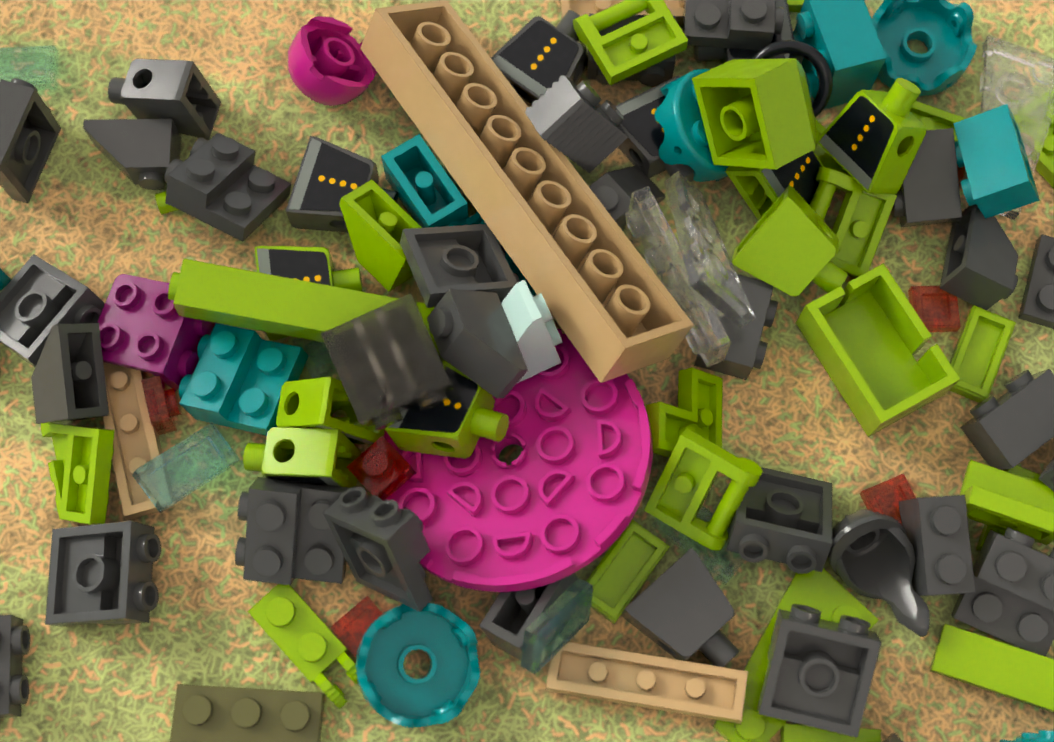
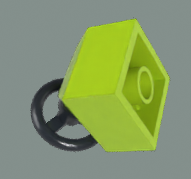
[692,40,833,170]

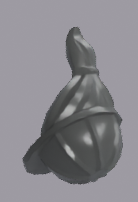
[828,509,930,637]

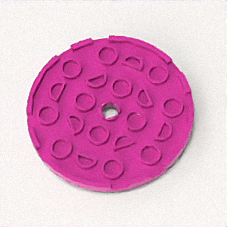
[371,328,653,592]

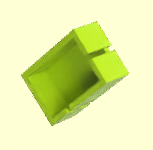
[795,263,960,437]

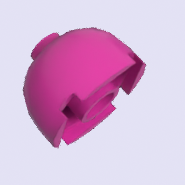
[288,16,377,106]

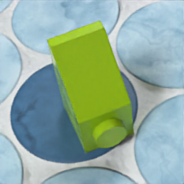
[339,180,422,292]

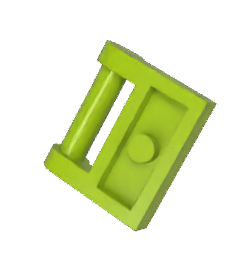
[573,0,689,86]
[810,167,897,278]
[644,428,763,551]

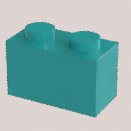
[953,104,1040,219]
[381,134,469,228]

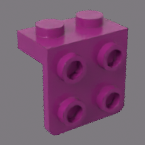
[97,274,216,390]

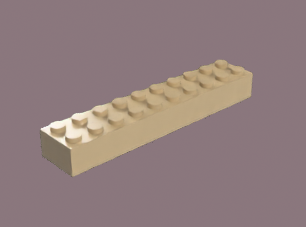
[360,0,694,383]

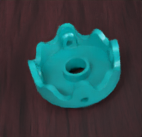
[872,0,977,97]
[654,69,729,182]
[355,603,480,728]

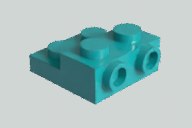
[179,323,308,436]

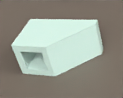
[501,280,563,383]

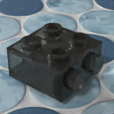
[321,293,455,431]

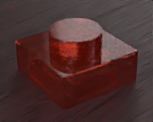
[141,375,182,435]
[347,436,416,501]

